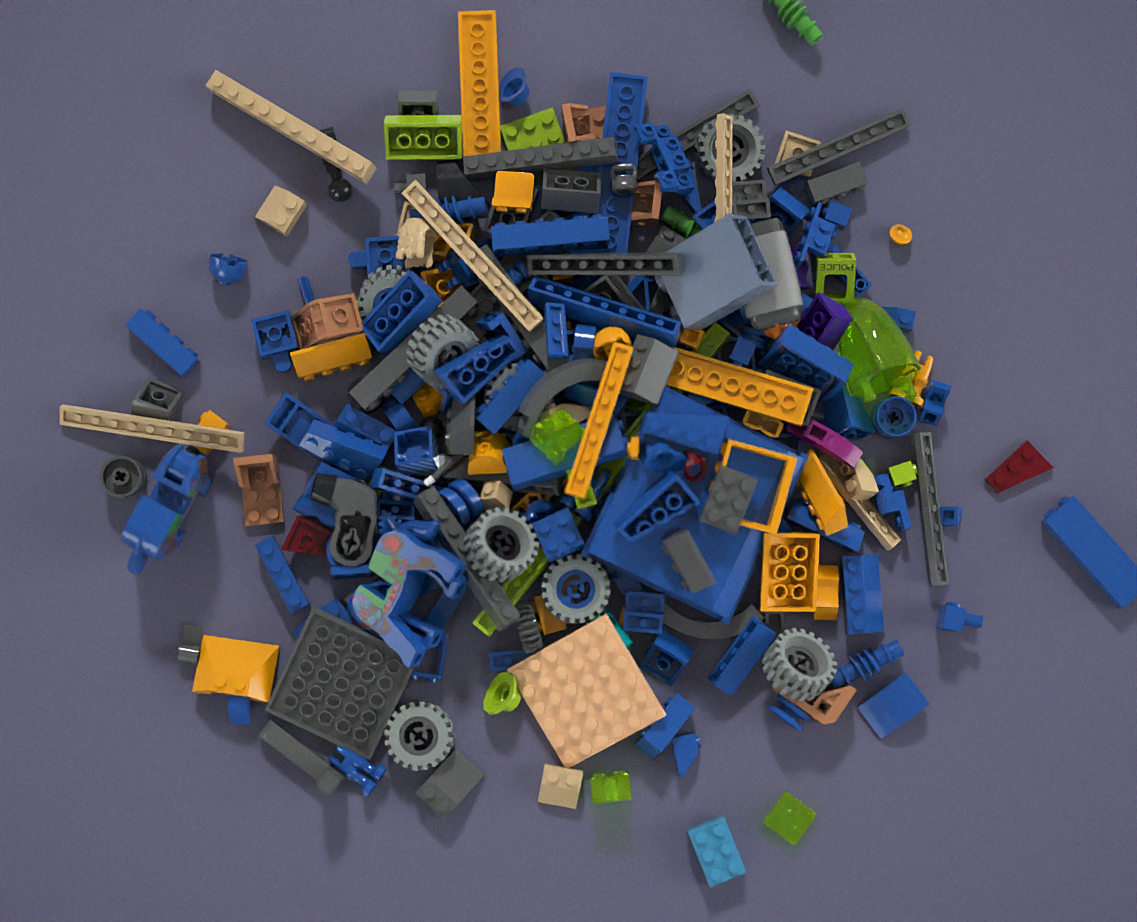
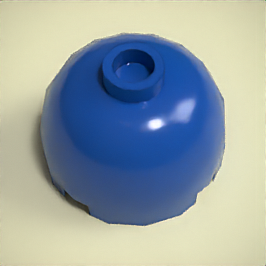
[209,253,248,285]

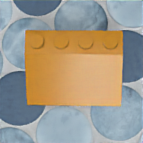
[760,531,820,612]

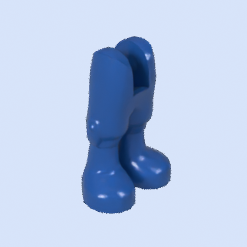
[558,465,611,522]
[328,745,388,798]

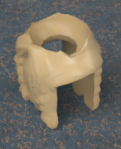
[396,218,437,269]

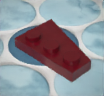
[985,440,1053,493]
[280,515,333,556]

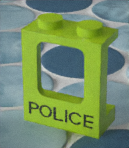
[813,253,856,305]

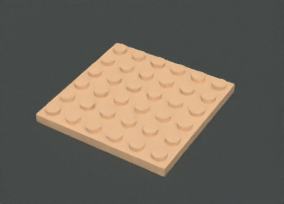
[507,614,666,768]

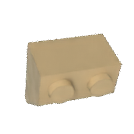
[255,185,307,237]
[538,763,583,809]

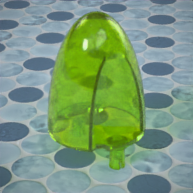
[838,297,921,402]

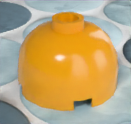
[593,327,632,360]

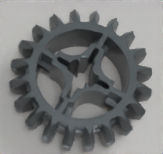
[514,601,543,654]

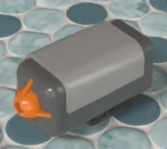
[743,218,804,339]

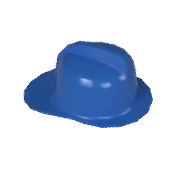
[500,67,530,107]
[644,442,687,473]

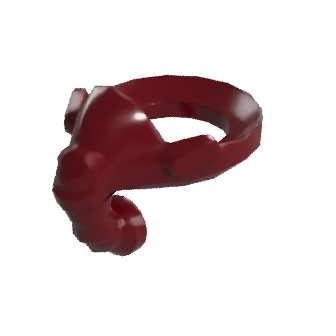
[683,450,707,482]

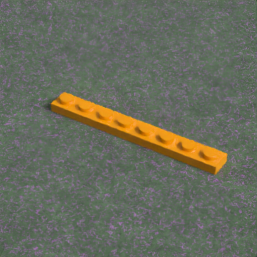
[565,342,633,499]

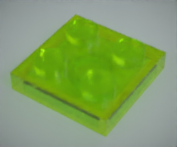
[763,791,817,846]

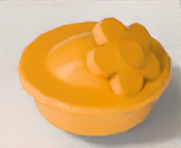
[889,225,912,245]

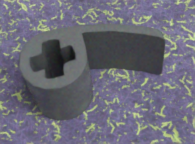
[178,624,204,664]

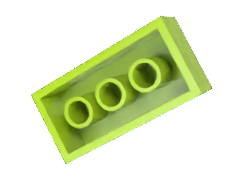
[384,115,463,160]

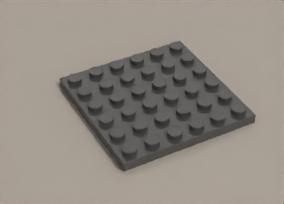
[264,606,414,760]

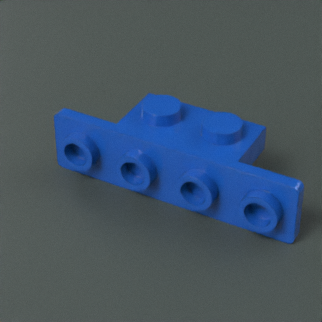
[794,202,835,271]

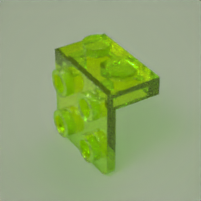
[530,409,585,465]

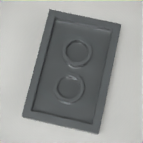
[699,465,758,535]

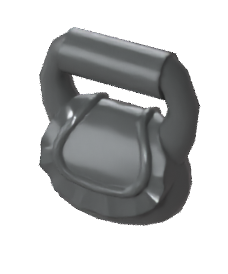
[609,163,638,195]

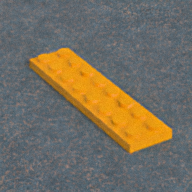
[458,10,501,161]
[666,347,813,427]

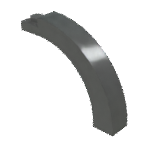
[518,358,608,438]
[651,590,765,639]

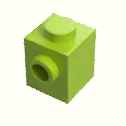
[886,461,918,488]

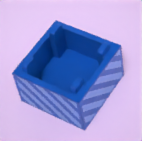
[394,426,439,476]

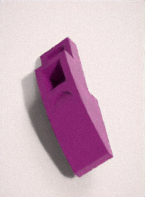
[785,420,863,469]

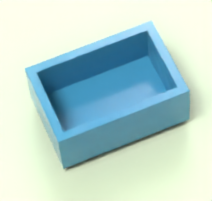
[687,815,747,887]

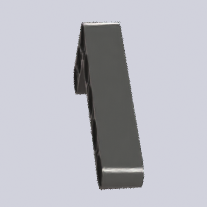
[259,719,345,795]

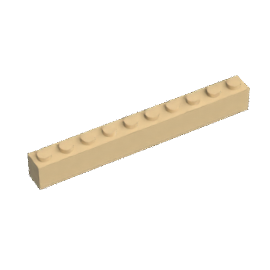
[206,70,377,184]

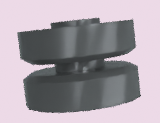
[100,456,147,500]

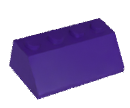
[796,292,853,351]

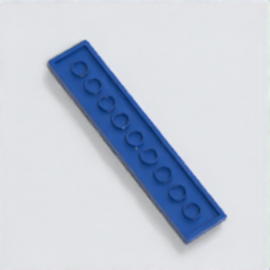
[593,72,648,253]

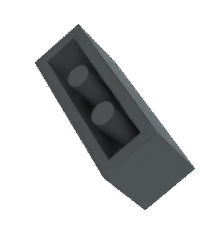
[804,162,868,206]

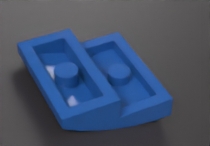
[623,590,665,634]

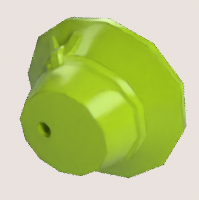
[483,672,521,715]

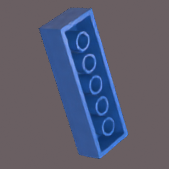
[491,214,610,257]

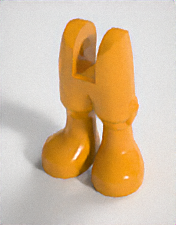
[889,350,933,409]

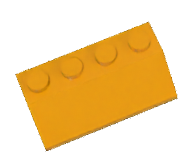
[290,333,374,382]
[795,449,848,536]

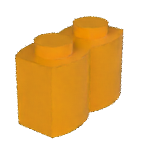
[742,410,784,437]

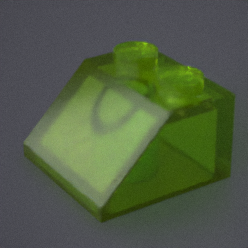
[590,770,632,804]

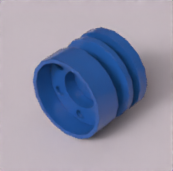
[870,396,917,438]

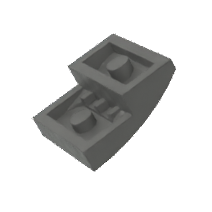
[732,180,771,219]

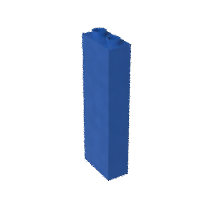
[502,414,628,491]
[1041,496,1137,609]

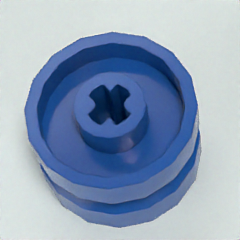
[438,478,483,527]

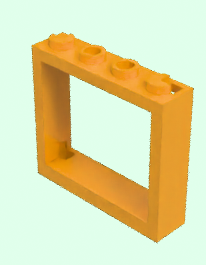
[709,439,797,534]

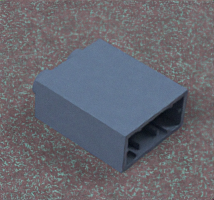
[655,214,778,330]

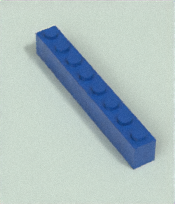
[527,276,682,349]

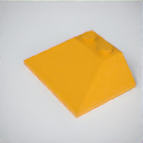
[192,635,280,703]

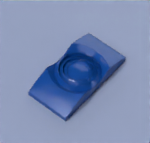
[264,392,333,465]

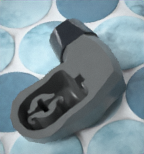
[310,473,377,566]

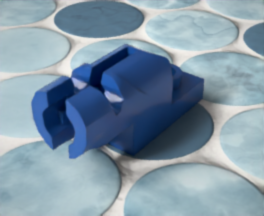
[874,474,912,532]

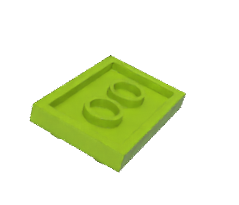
[500,107,566,150]

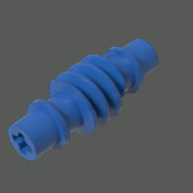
[409,196,488,224]
[831,639,905,689]

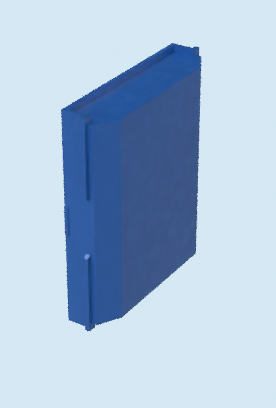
[581,386,809,624]

